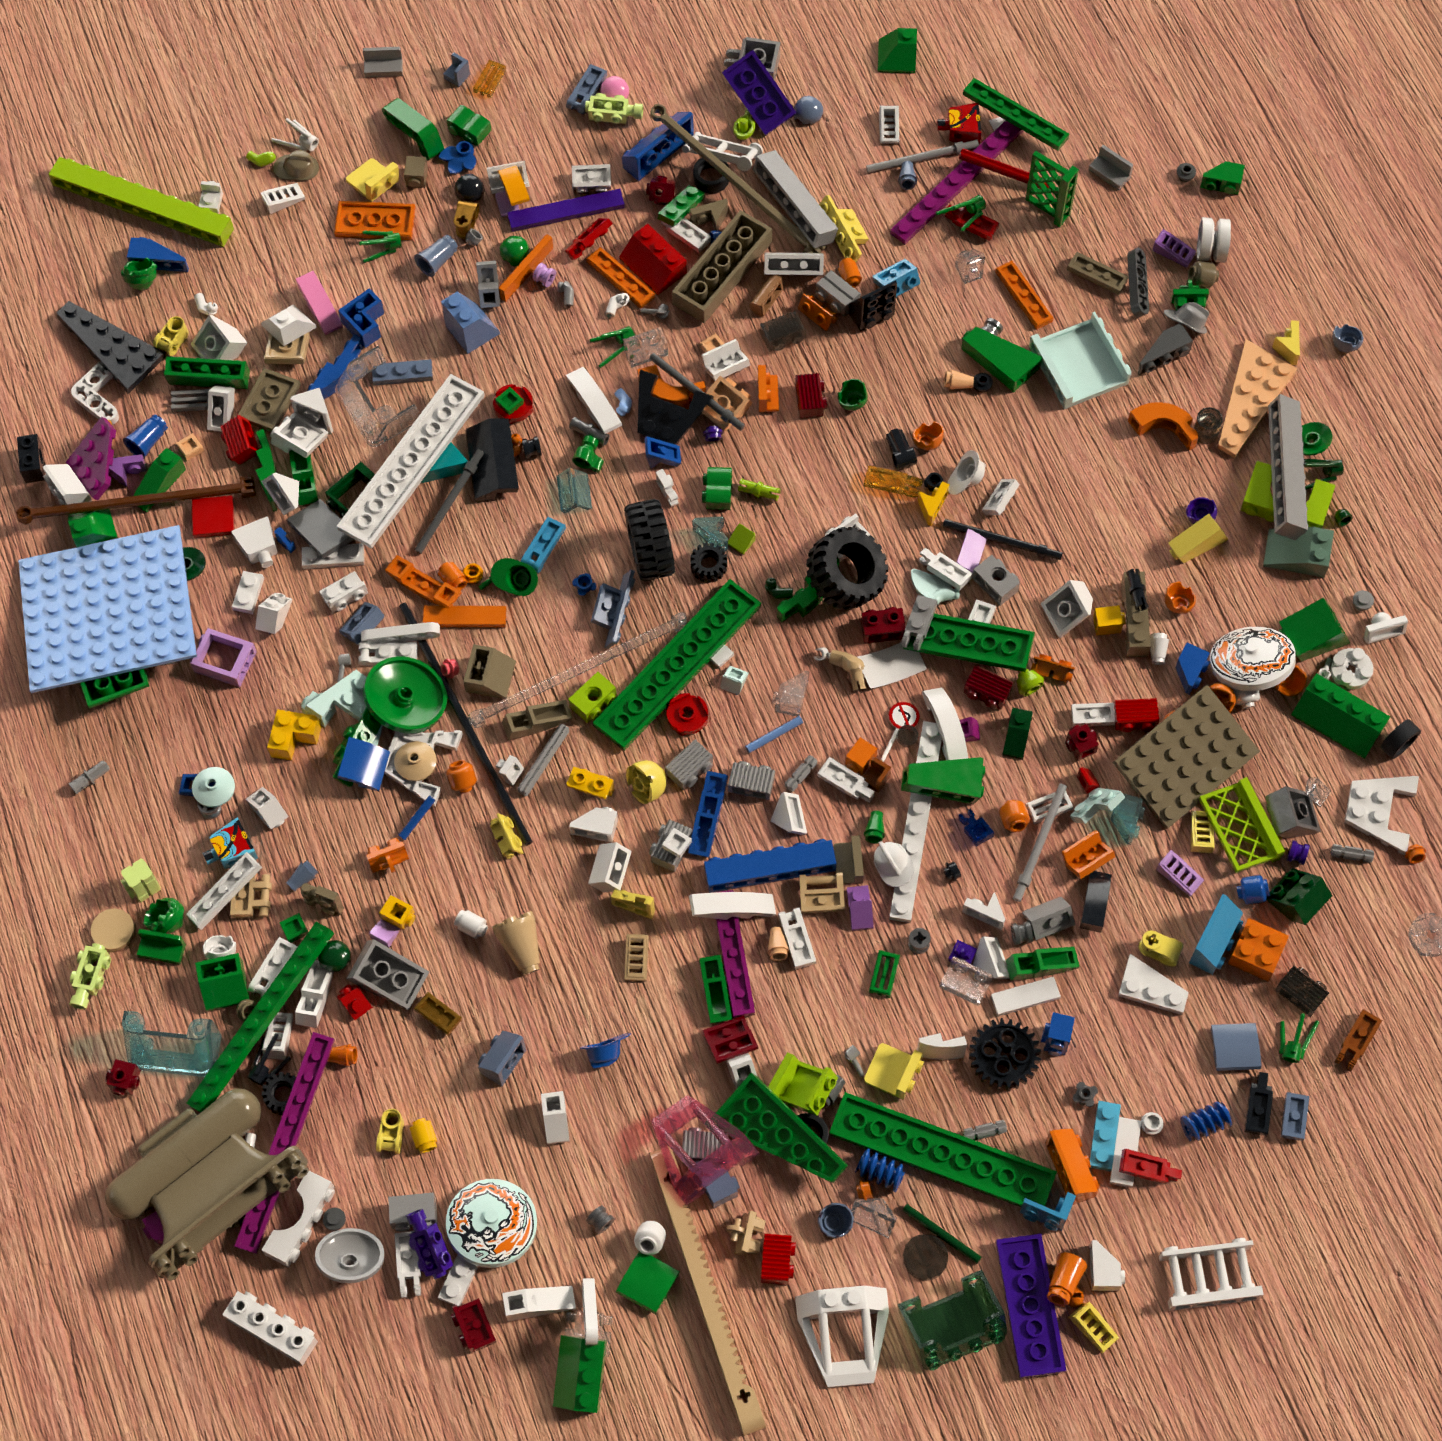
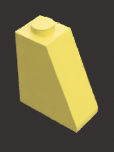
[1168,514,1228,563]

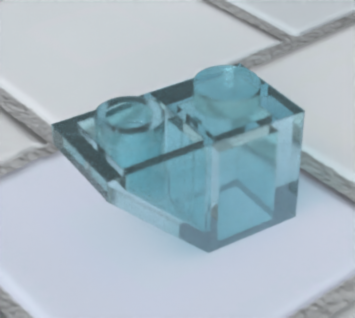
[1111,794,1145,845]

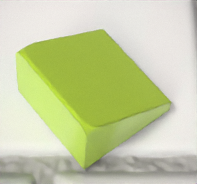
[727,523,755,555]

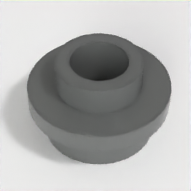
[1177,163,1196,182]

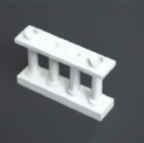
[1159,1238,1264,1311]

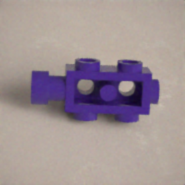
[406,1209,453,1279]

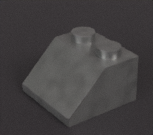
[1265,786,1321,838]

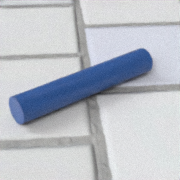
[399,795,436,840]

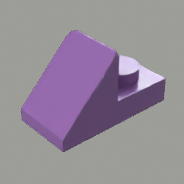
[108,454,147,487]
[846,885,874,931]

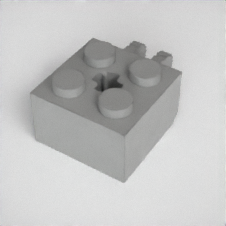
[724,37,780,81]

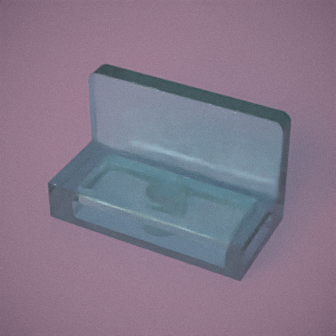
[556,467,592,513]

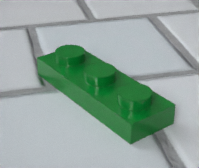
[657,185,705,227]

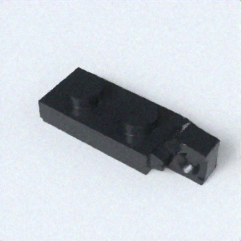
[1244,1072,1273,1136]

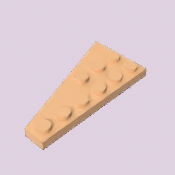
[1217,339,1297,458]

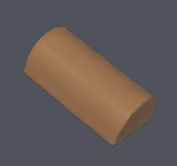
[749,274,783,318]

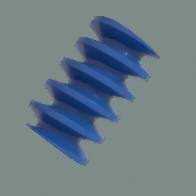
[1180,1102,1232,1141]
[855,1149,906,1193]

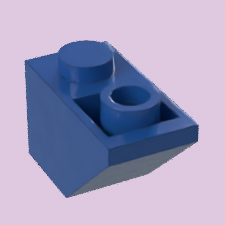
[1175,642,1210,695]

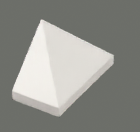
[771,792,807,835]
[972,937,1010,979]

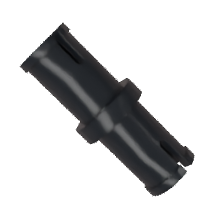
[1126,569,1149,611]

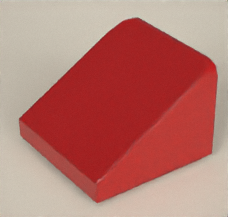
[1077,767,1100,794]

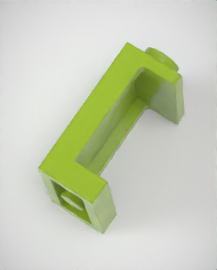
[768,1052,838,1116]

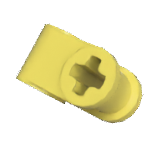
[153,316,189,356]
[1138,930,1183,966]
[376,1109,404,1154]

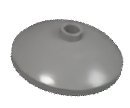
[315,1228,384,1283]

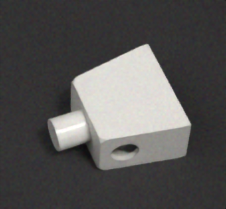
[231,516,278,568]

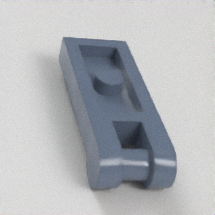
[566,64,607,114]

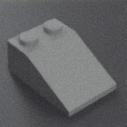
[346,939,429,1010]

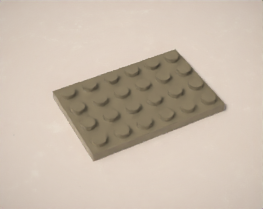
[1112,685,1260,829]

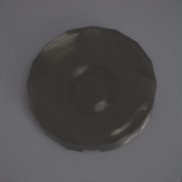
[903,1234,948,1281]

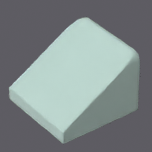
[720,666,749,695]

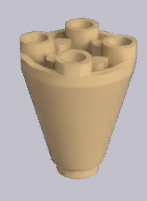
[492,911,540,975]

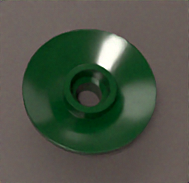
[183,547,206,581]

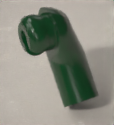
[765,578,793,599]

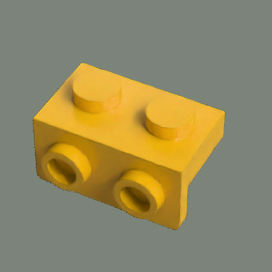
[566,766,615,799]

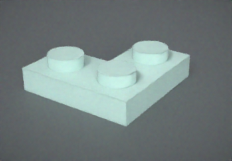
[1070,788,1125,824]

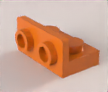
[758,365,779,412]

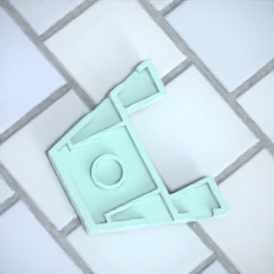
[305,670,383,746]

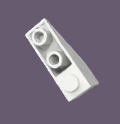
[502,1286,576,1321]

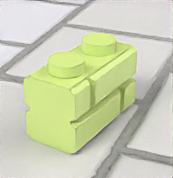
[120,859,161,902]

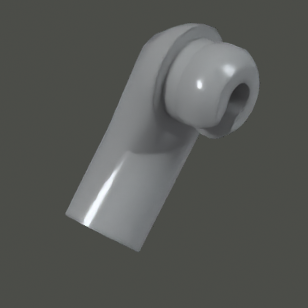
[558,281,574,307]

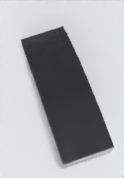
[1080,871,1112,933]

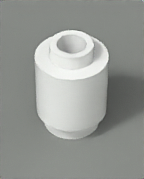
[454,910,488,939]

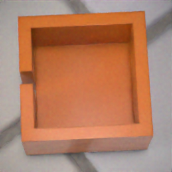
[1228,918,1289,982]

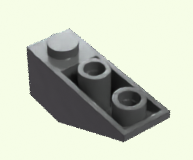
[1138,323,1193,375]

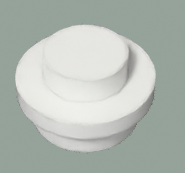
[1141,1112,1163,1135]

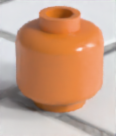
[446,760,477,793]
[999,800,1030,832]

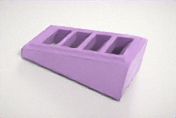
[1156,850,1204,897]

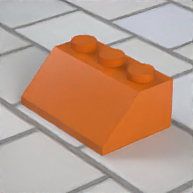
[1045,1129,1099,1205]

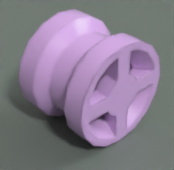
[533,263,556,287]

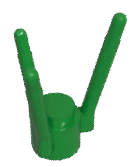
[935,195,986,232]
[359,230,401,263]
[589,326,635,368]
[1279,1013,1319,1063]

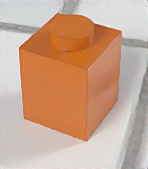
[845,737,878,775]

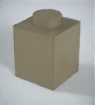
[404,156,428,188]

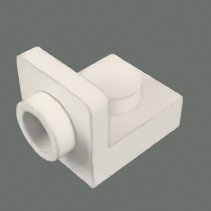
[198,181,223,213]

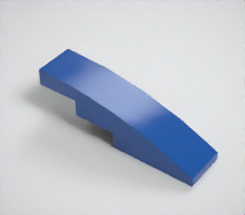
[688,771,728,857]

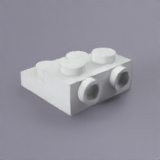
[270,412,329,458]

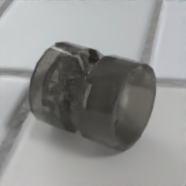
[1194,407,1223,444]

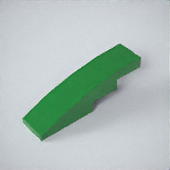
[256,429,277,512]

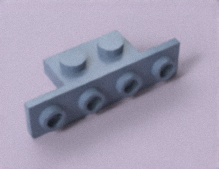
[591,570,635,649]

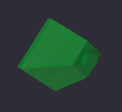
[878,28,917,73]
[68,509,118,548]

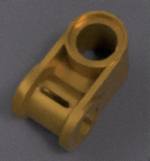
[454,201,479,239]

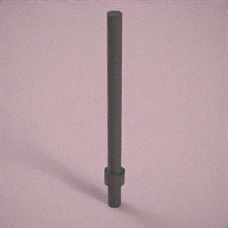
[649,353,745,431]
[414,449,484,554]

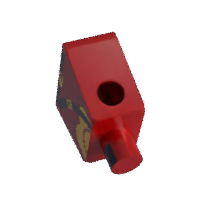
[937,103,981,144]

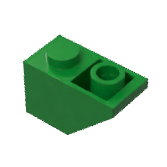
[1200,161,1245,195]

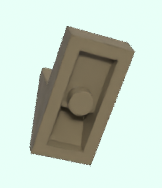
[690,198,728,230]

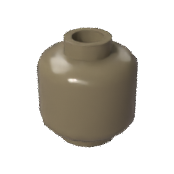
[1188,261,1219,288]

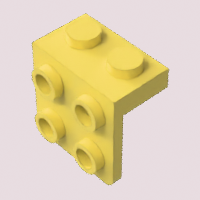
[346,158,399,202]
[864,1043,924,1100]

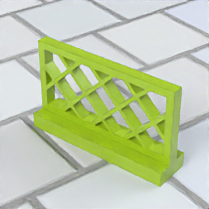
[1198,777,1285,873]

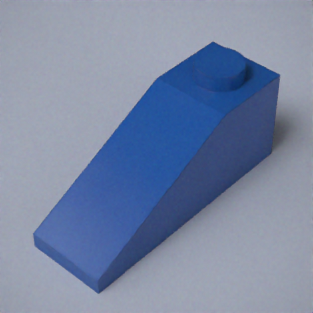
[127,237,189,272]

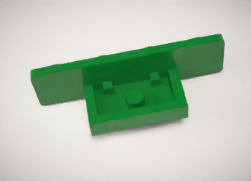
[333,707,382,787]

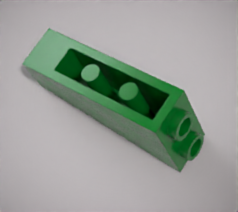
[901,757,985,804]

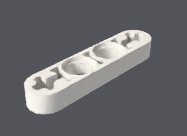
[361,622,440,643]
[582,1278,598,1345]

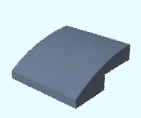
[1210,1023,1262,1071]

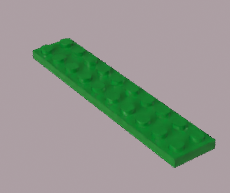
[593,579,761,751]
[829,1092,1057,1207]

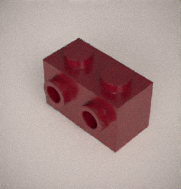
[861,607,906,644]

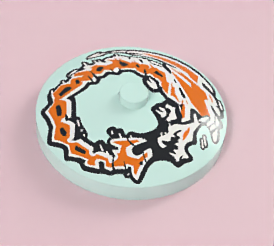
[446,1179,537,1268]

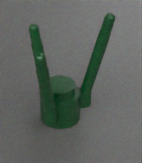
[1304,459,1344,490]

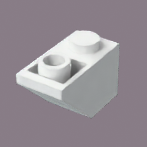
[255,593,292,634]
[541,1091,570,1145]

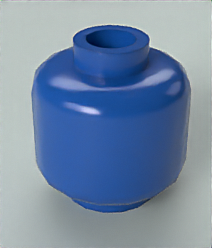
[1237,875,1270,905]

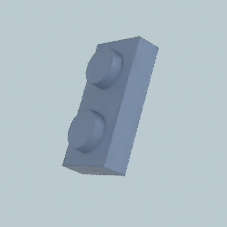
[1281,1092,1309,1141]

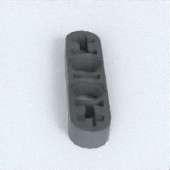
[1127,247,1149,318]

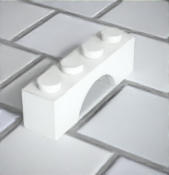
[262,1171,335,1267]

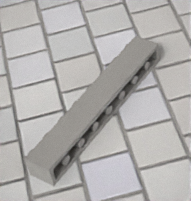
[1268,394,1308,541]

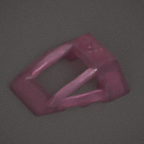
[651,1095,759,1206]

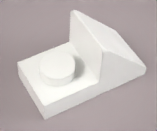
[962,893,1005,930]

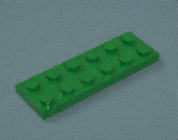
[903,613,1035,672]

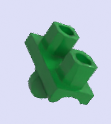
[1170,280,1209,311]

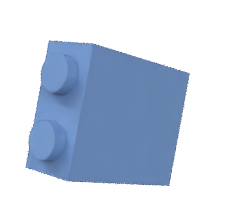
[441,291,500,354]

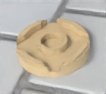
[91,908,135,952]

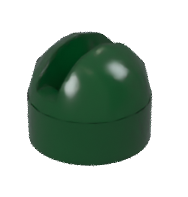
[1334,509,1353,527]

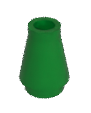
[864,810,885,844]

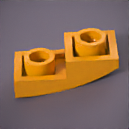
[498,165,530,206]

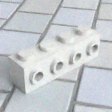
[222,1291,318,1366]

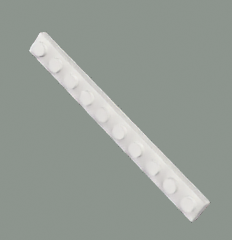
[889,721,942,923]

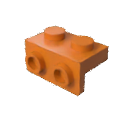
[1062,830,1116,879]

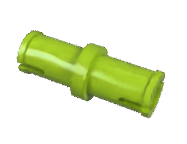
[738,478,781,501]

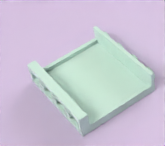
[1029,311,1131,409]

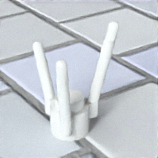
[271,118,319,151]

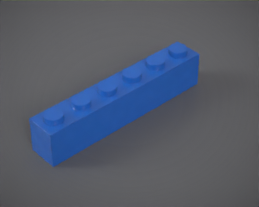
[704,839,837,893]

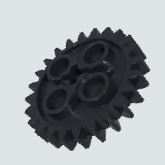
[969,1018,1041,1090]

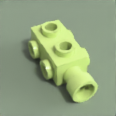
[585,93,643,124]
[69,943,111,1010]

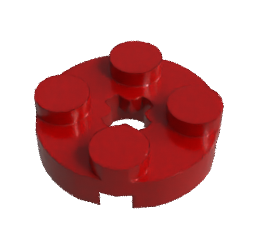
[493,384,533,424]
[666,693,708,736]

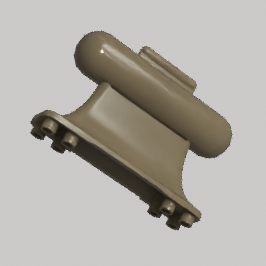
[105,1088,309,1281]

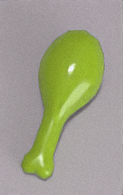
[733,108,755,140]

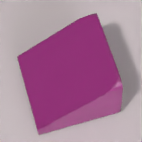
[959,717,980,742]

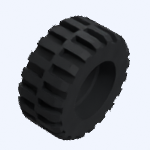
[624,499,675,581]
[806,527,888,610]

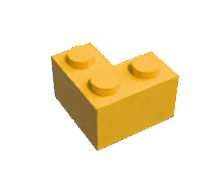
[267,709,322,761]

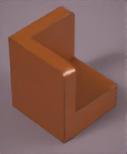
[863,757,891,793]

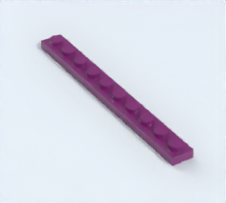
[890,120,1024,245]
[235,1032,335,1254]

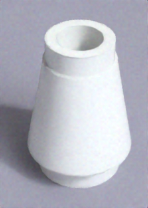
[1150,633,1169,665]

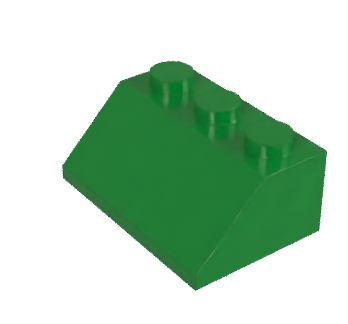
[80,668,150,708]
[553,1335,607,1413]

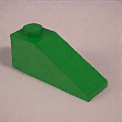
[133,447,186,513]

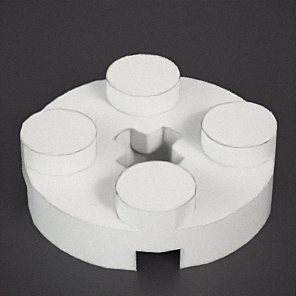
[1330,648,1373,690]

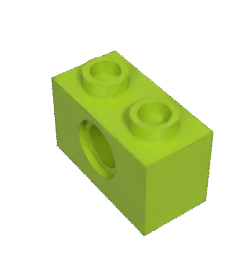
[568,672,617,723]

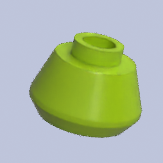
[1016,669,1044,696]

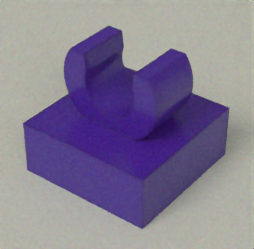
[948,940,977,970]

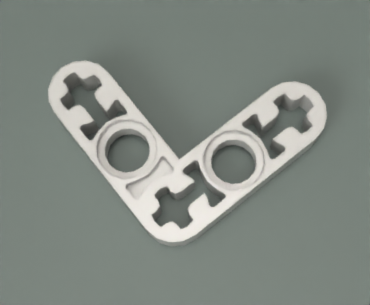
[71,362,119,425]

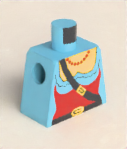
[202,817,258,869]

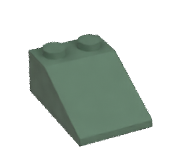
[1263,527,1334,578]

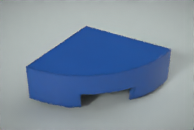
[274,527,296,553]

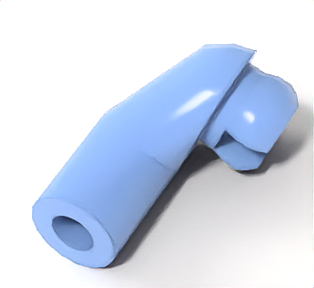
[615,388,632,416]

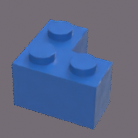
[338,288,384,348]

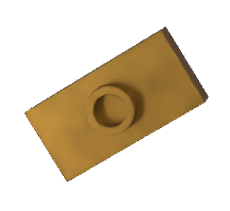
[414,992,462,1036]

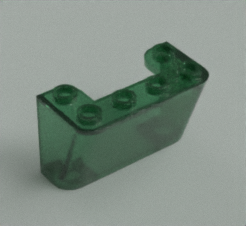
[897,1270,1007,1371]

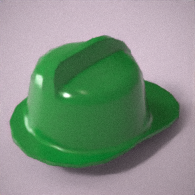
[491,558,538,596]

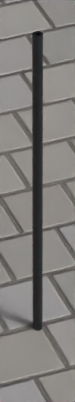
[399,602,533,846]

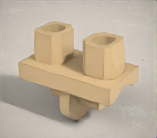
[726,1211,766,1255]

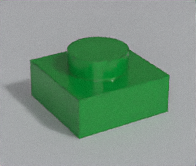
[495,387,524,416]
[279,913,308,943]

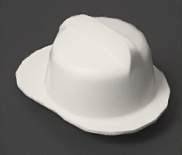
[948,450,986,495]
[874,841,914,887]

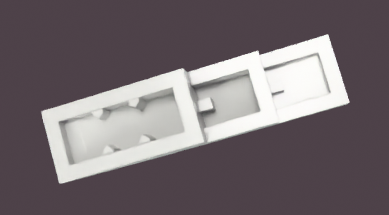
[566,367,622,434]
[689,892,776,920]

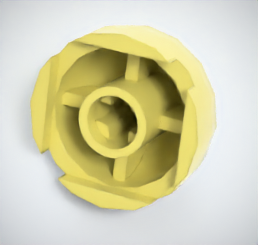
[626,760,666,804]

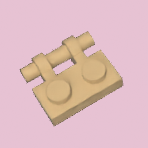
[230,874,272,918]

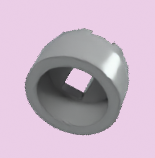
[465,228,483,246]

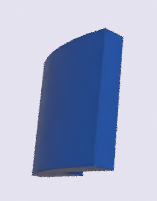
[338,737,390,792]

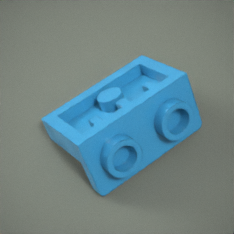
[872,259,920,297]

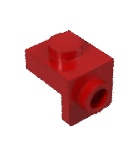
[337,984,373,1020]

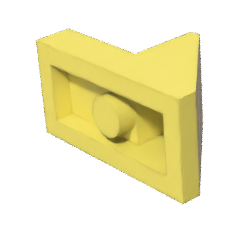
[1272,320,1300,365]

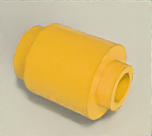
[409,1118,437,1154]

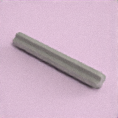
[518,724,569,796]

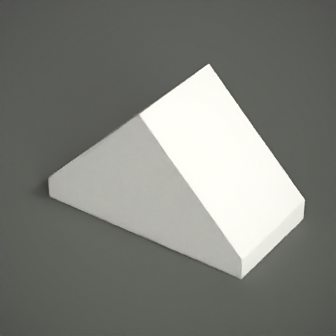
[261,472,299,515]

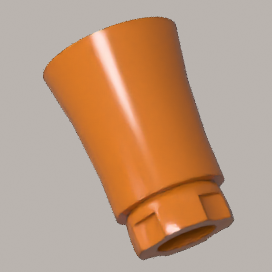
[1047,1252,1088,1307]

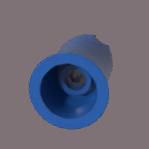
[123,414,168,459]

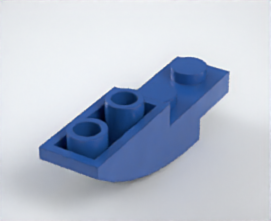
[307,335,363,399]

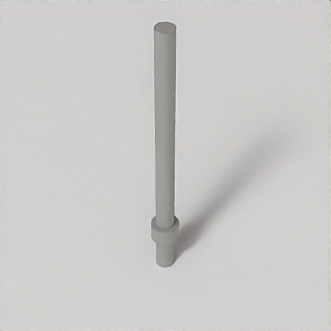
[866,140,979,173]
[1013,784,1067,902]

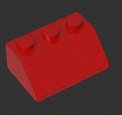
[619,223,687,295]

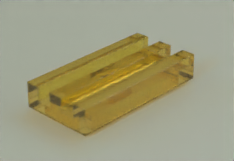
[473,60,506,98]

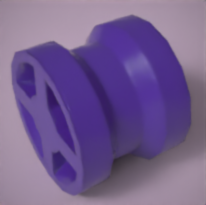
[1287,840,1310,865]

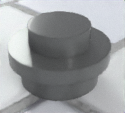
[323,1207,346,1231]

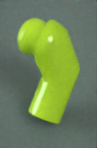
[246,151,276,167]

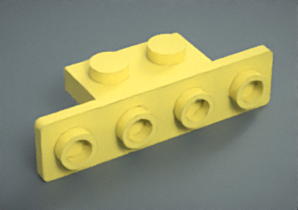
[819,195,869,262]

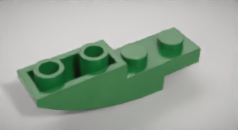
[777,557,840,623]

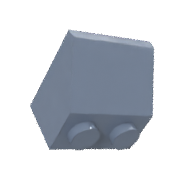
[478,1031,526,1086]

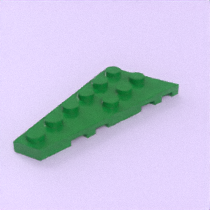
[707,1073,848,1183]

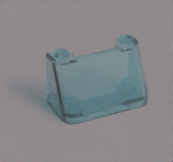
[122,1011,222,1077]

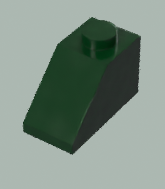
[1002,707,1033,760]

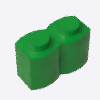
[446,105,492,146]
[702,467,732,510]

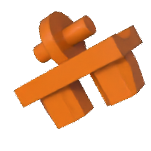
[366,838,409,873]

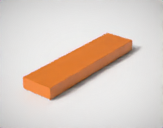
[499,234,553,302]
[586,247,655,309]
[995,260,1054,330]
[423,605,507,628]

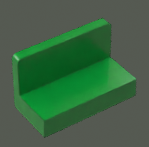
[137,929,186,965]

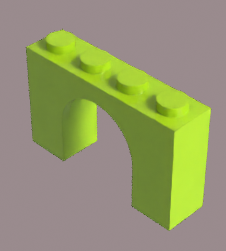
[1240,461,1336,528]

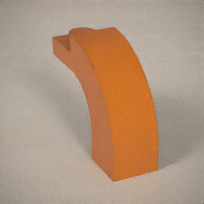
[637,365,706,409]
[1128,402,1199,451]

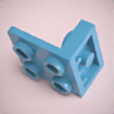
[1020,1192,1076,1231]

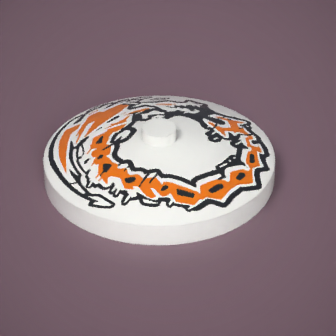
[1210,627,1296,691]

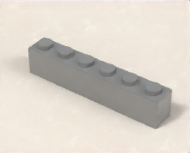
[752,150,838,248]

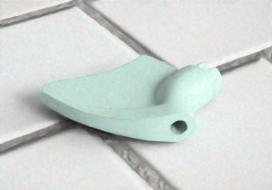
[911,569,960,605]

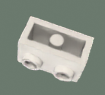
[588,842,632,893]

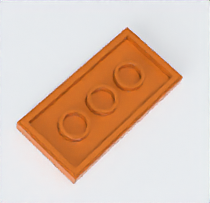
[334,201,416,240]

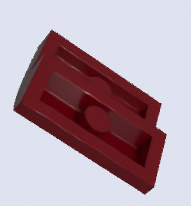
[702,1016,758,1064]

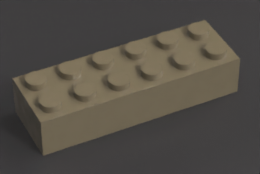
[672,210,772,324]

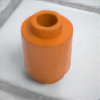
[838,258,862,288]
[438,562,468,591]

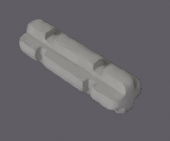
[785,755,817,792]
[1331,844,1374,863]
[963,1120,1007,1140]

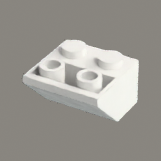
[42,464,92,505]

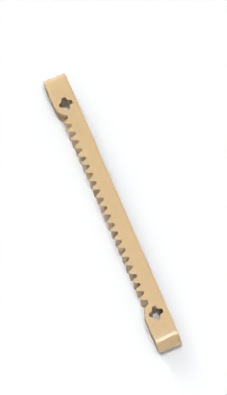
[649,1146,766,1436]

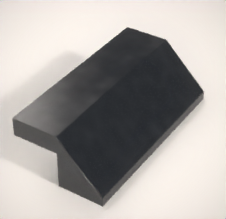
[465,418,519,501]

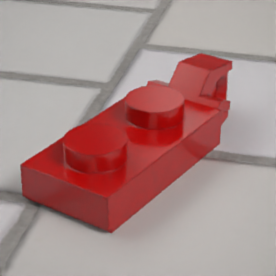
[945,204,999,241]
[565,218,613,260]
[1119,1149,1182,1183]

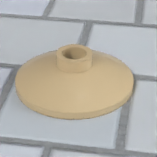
[394,741,437,781]

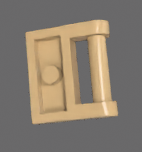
[799,872,845,913]

